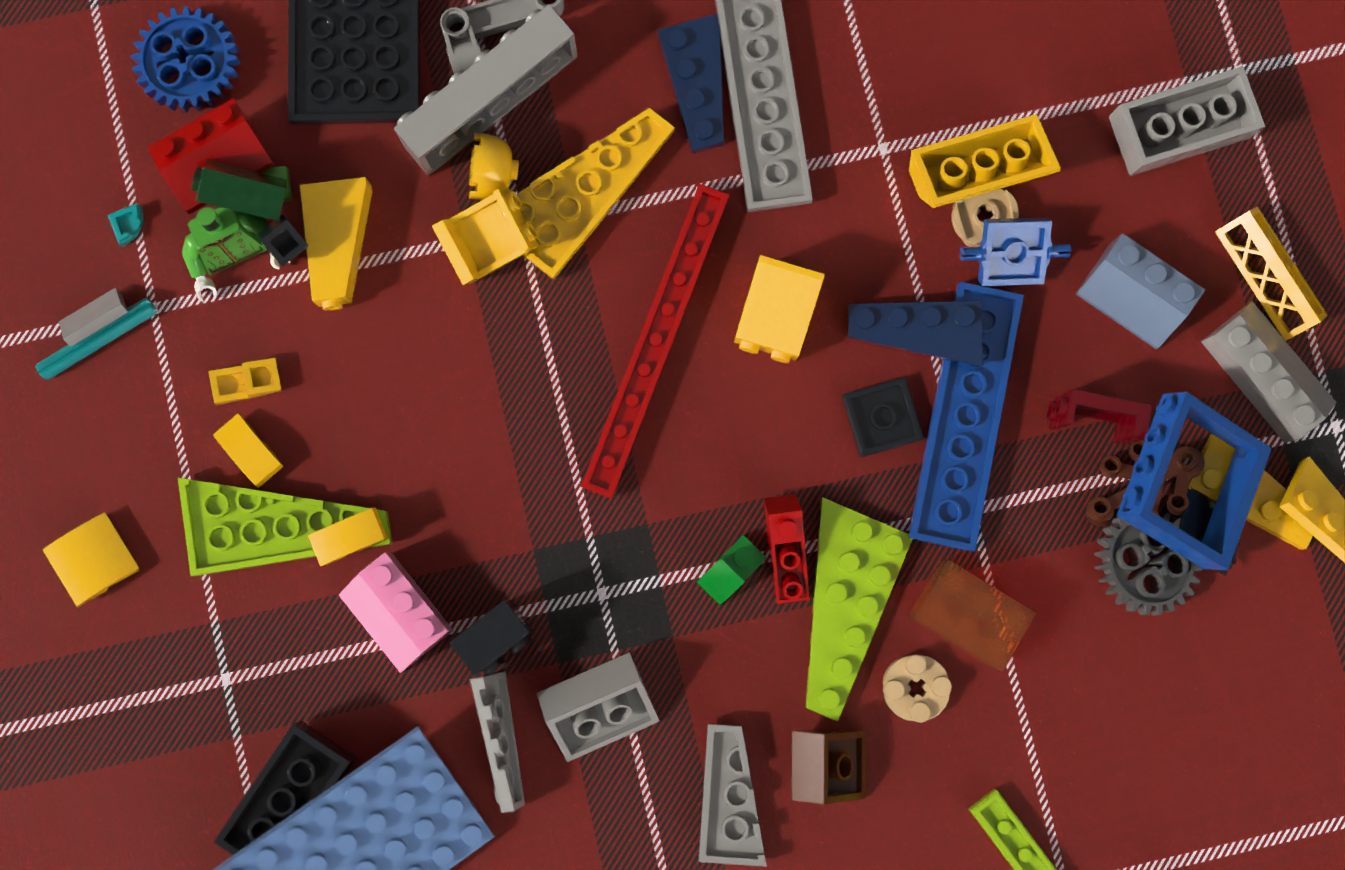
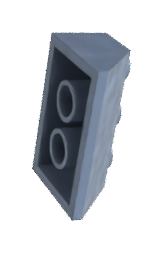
[1076,234,1205,349]

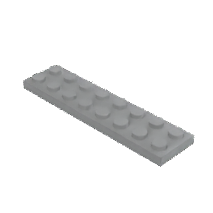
[715,0,813,212]

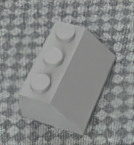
[537,652,660,762]

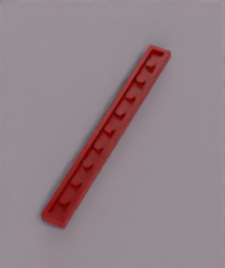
[581,184,729,499]

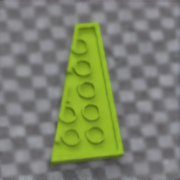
[178,477,393,577]
[806,497,913,722]

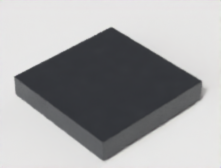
[841,377,924,458]

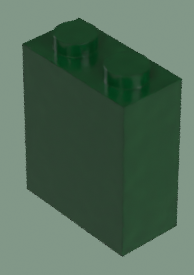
[191,160,286,221]

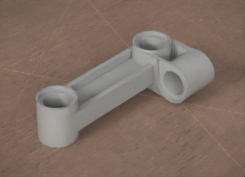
[440,0,565,74]

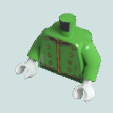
[182,207,290,302]

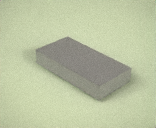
[59,287,128,346]

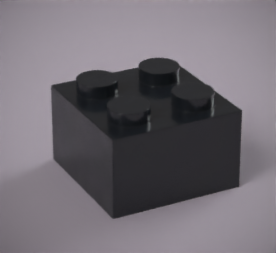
[449,599,535,676]

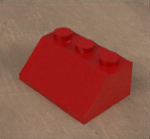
[147,98,274,214]

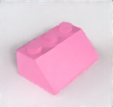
[339,552,454,673]

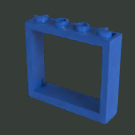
[1117,392,1272,570]

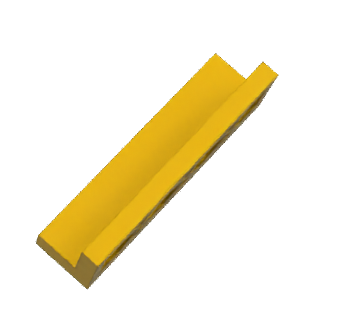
[1215,206,1328,341]

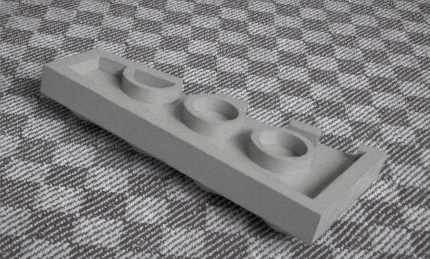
[470,671,525,813]
[699,723,767,867]

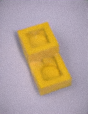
[208,358,281,405]
[213,413,284,488]
[308,507,388,567]

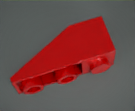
[763,494,810,604]

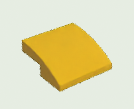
[43,512,139,607]

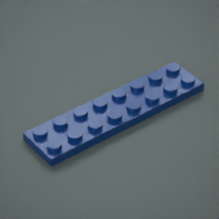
[909,282,1024,552]

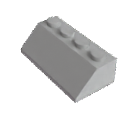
[1201,301,1336,443]

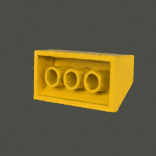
[909,114,1061,208]

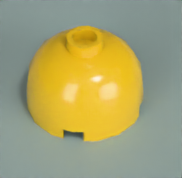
[469,132,519,200]

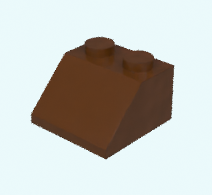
[791,729,866,805]

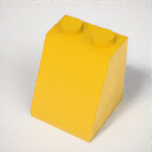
[734,255,825,363]

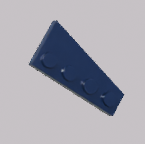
[658,13,724,154]
[849,301,983,368]

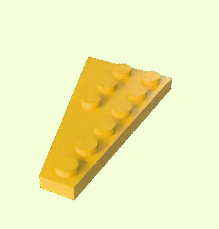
[516,108,675,280]

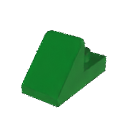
[697,535,767,605]

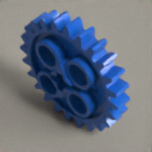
[131,6,241,113]

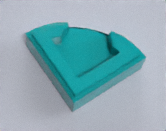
[107,203,144,247]

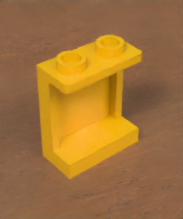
[432,188,539,285]

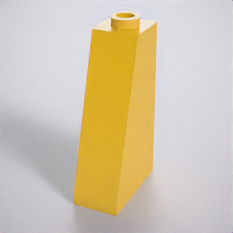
[300,177,372,311]

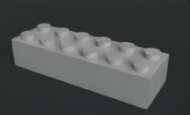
[394,4,578,176]

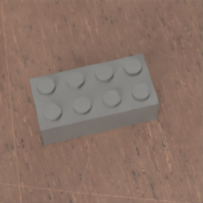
[1109,66,1265,176]

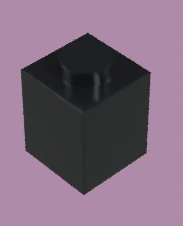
[256,214,309,267]

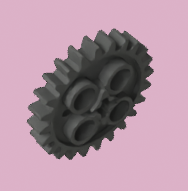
[1094,511,1203,616]

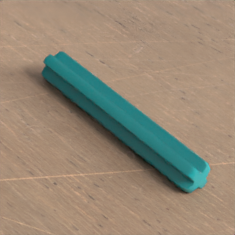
[36,298,157,380]

